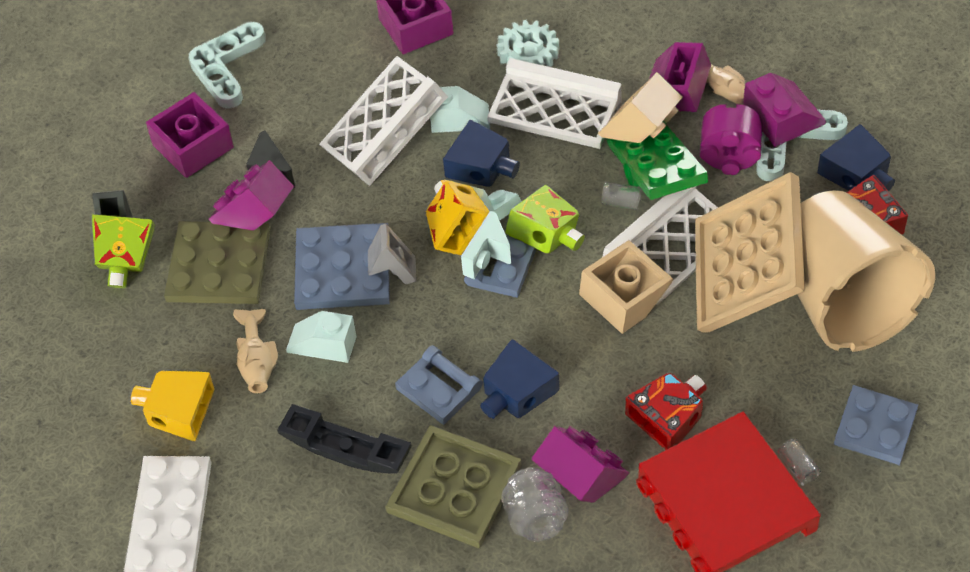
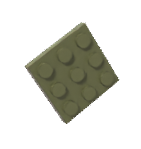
[164,221,270,304]
[386,425,522,549]

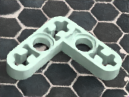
[189,22,265,108]
[756,110,848,182]

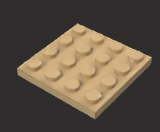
[695,172,805,332]

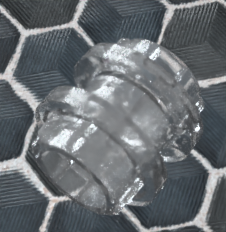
[501,468,569,542]

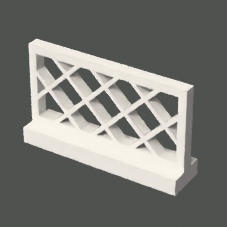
[320,56,448,186]
[487,58,621,149]
[602,186,718,305]

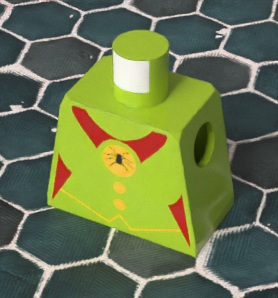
[505,185,585,253]
[92,214,155,288]

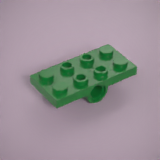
[606,121,708,200]

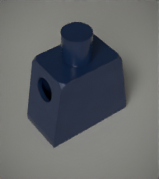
[443,119,520,187]
[817,124,895,192]
[480,339,560,419]

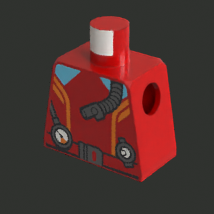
[846,175,908,235]
[625,373,707,450]

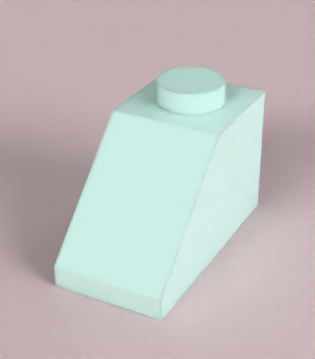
[430,86,490,133]
[286,311,357,363]

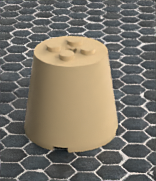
[797,190,935,352]

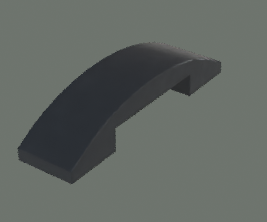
[277,404,412,474]

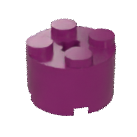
[700,104,762,175]

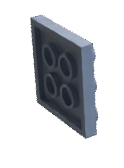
[294,223,390,310]

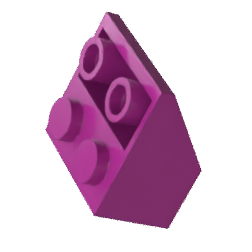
[649,42,711,112]
[208,160,294,231]
[531,426,629,503]

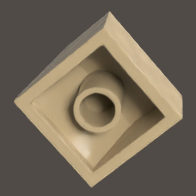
[598,72,682,143]
[579,240,673,334]

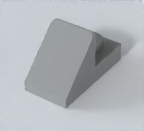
[368,223,417,284]

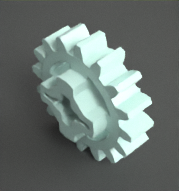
[497,20,559,67]

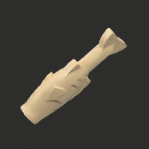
[706,64,745,105]
[233,309,278,393]

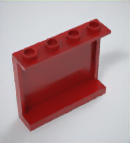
[636,411,821,572]

